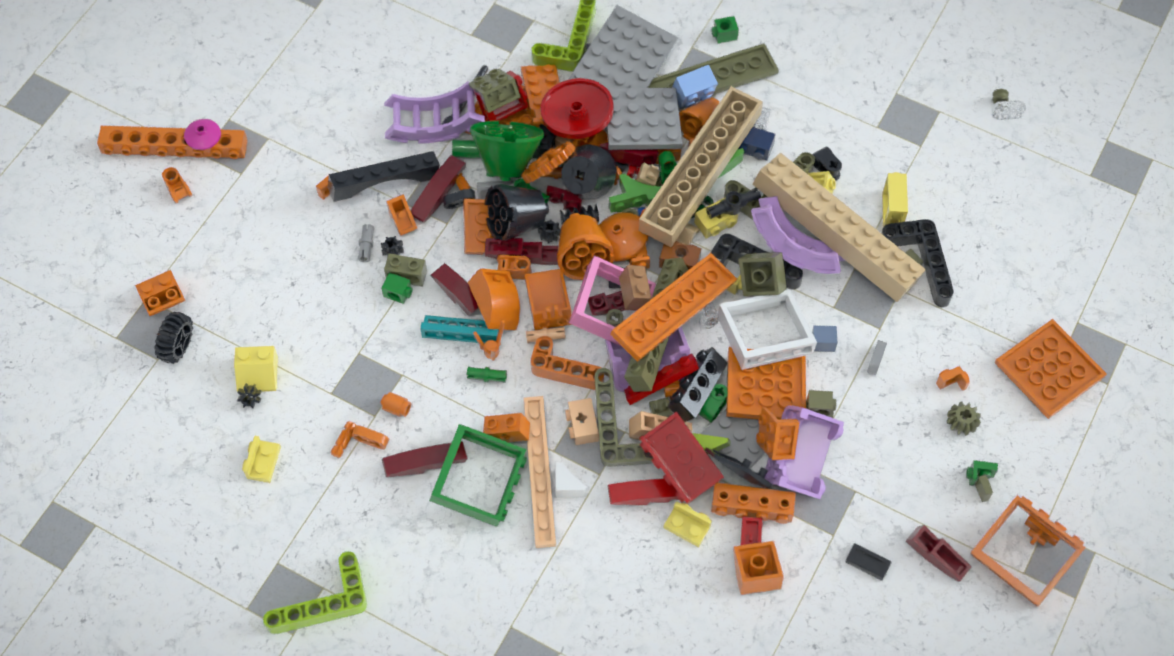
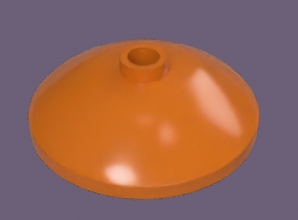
[599,212,648,262]

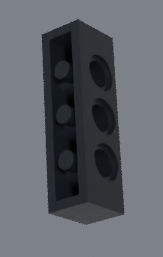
[668,347,728,422]

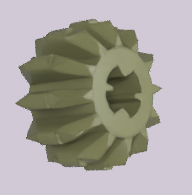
[947,401,981,436]

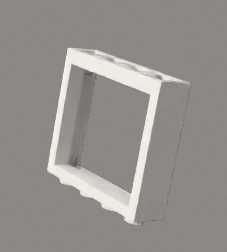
[717,289,817,370]

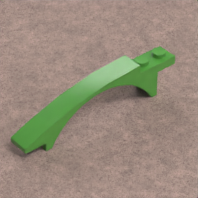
[609,148,744,213]

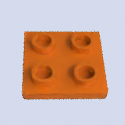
[756,407,800,460]

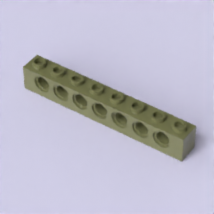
[624,257,689,392]

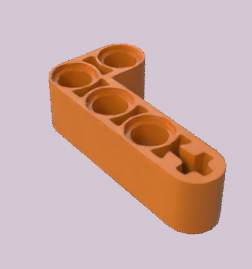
[530,336,604,390]

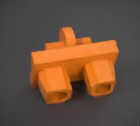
[1024,515,1060,547]

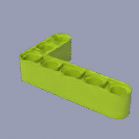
[531,0,596,72]
[263,551,367,634]

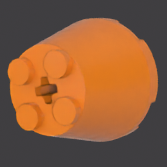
[557,213,614,280]

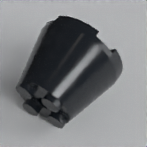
[561,144,617,200]
[484,184,549,241]

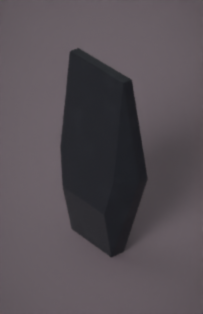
[705,447,772,489]

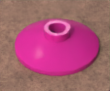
[184,119,221,150]

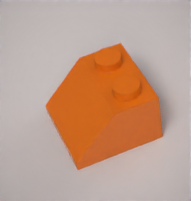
[733,541,784,595]

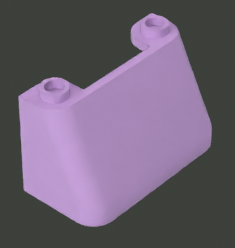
[605,327,690,392]
[764,405,844,499]

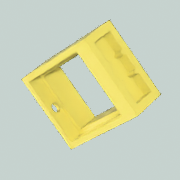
[882,172,908,227]

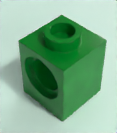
[711,16,739,44]
[381,273,413,304]

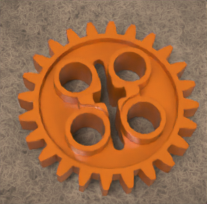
[521,141,575,183]

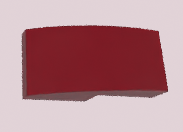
[546,185,582,212]
[588,291,625,316]

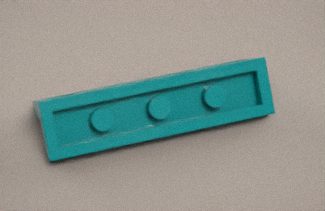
[420,315,499,343]

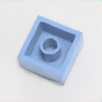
[672,65,718,109]

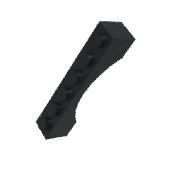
[328,151,440,202]

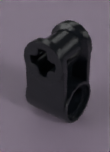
[812,146,842,181]

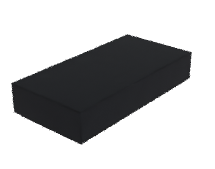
[845,543,892,581]

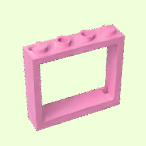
[569,256,656,346]

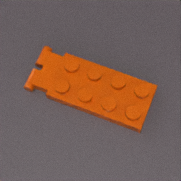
[521,65,560,125]

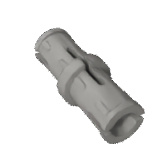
[358,224,374,262]

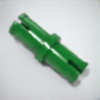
[467,366,507,383]

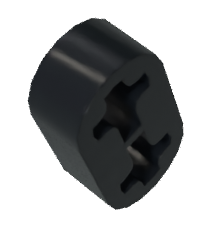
[443,189,476,209]

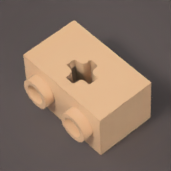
[565,398,599,445]

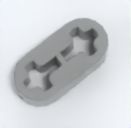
[867,340,887,375]

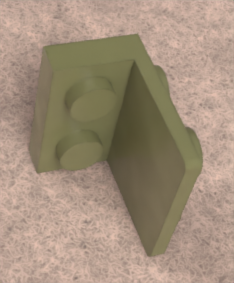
[468,69,520,112]

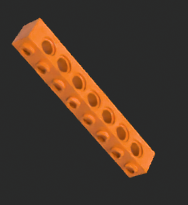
[97,125,248,159]

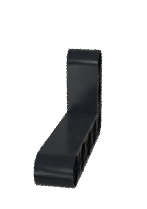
[881,219,954,307]
[710,234,803,290]

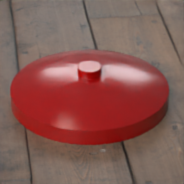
[540,78,614,139]

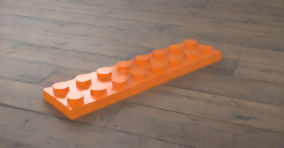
[610,253,737,362]

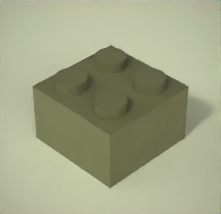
[739,252,787,296]

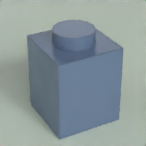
[812,325,838,352]

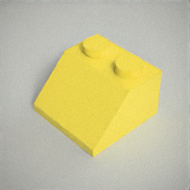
[234,346,278,392]

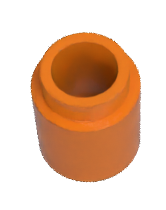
[381,392,411,417]

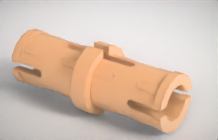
[526,327,566,343]

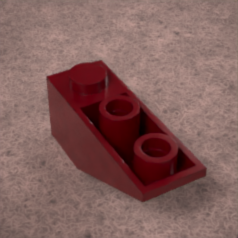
[600,142,659,167]

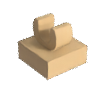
[636,163,660,186]

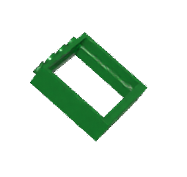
[429,424,527,527]

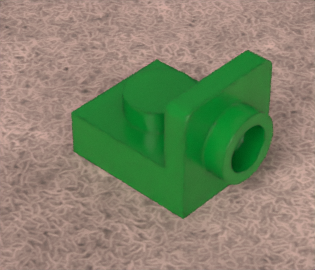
[966,460,998,486]

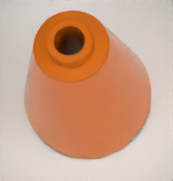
[679,97,720,140]

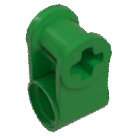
[658,151,677,185]
[698,384,728,423]

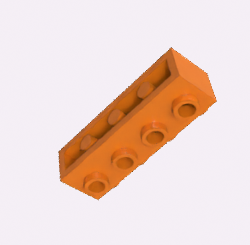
[711,483,796,524]

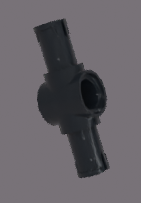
[706,187,761,219]

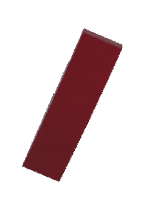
[410,155,466,223]
[484,238,558,265]
[382,441,468,478]

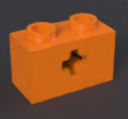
[483,413,530,442]

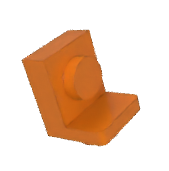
[629,246,650,269]

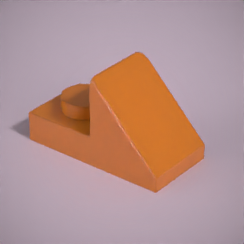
[386,194,418,236]

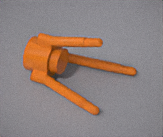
[473,320,505,361]

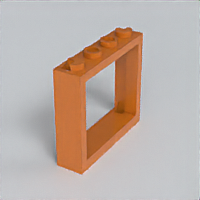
[970,495,1086,607]

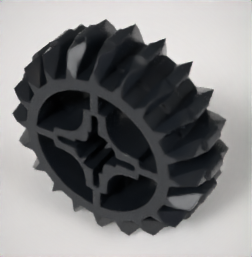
[154,311,193,364]

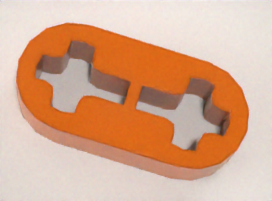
[351,425,390,450]

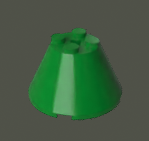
[470,121,544,181]

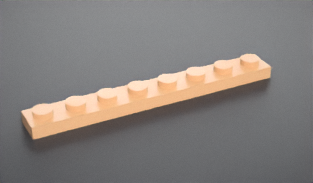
[524,396,556,548]

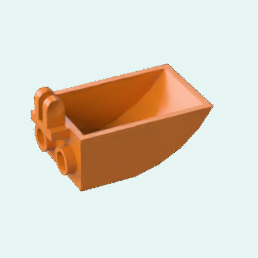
[468,268,520,330]
[524,269,572,330]

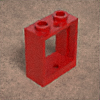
[474,70,528,121]

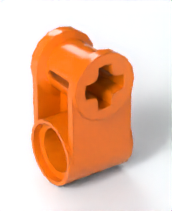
[162,167,192,204]
[497,255,532,280]

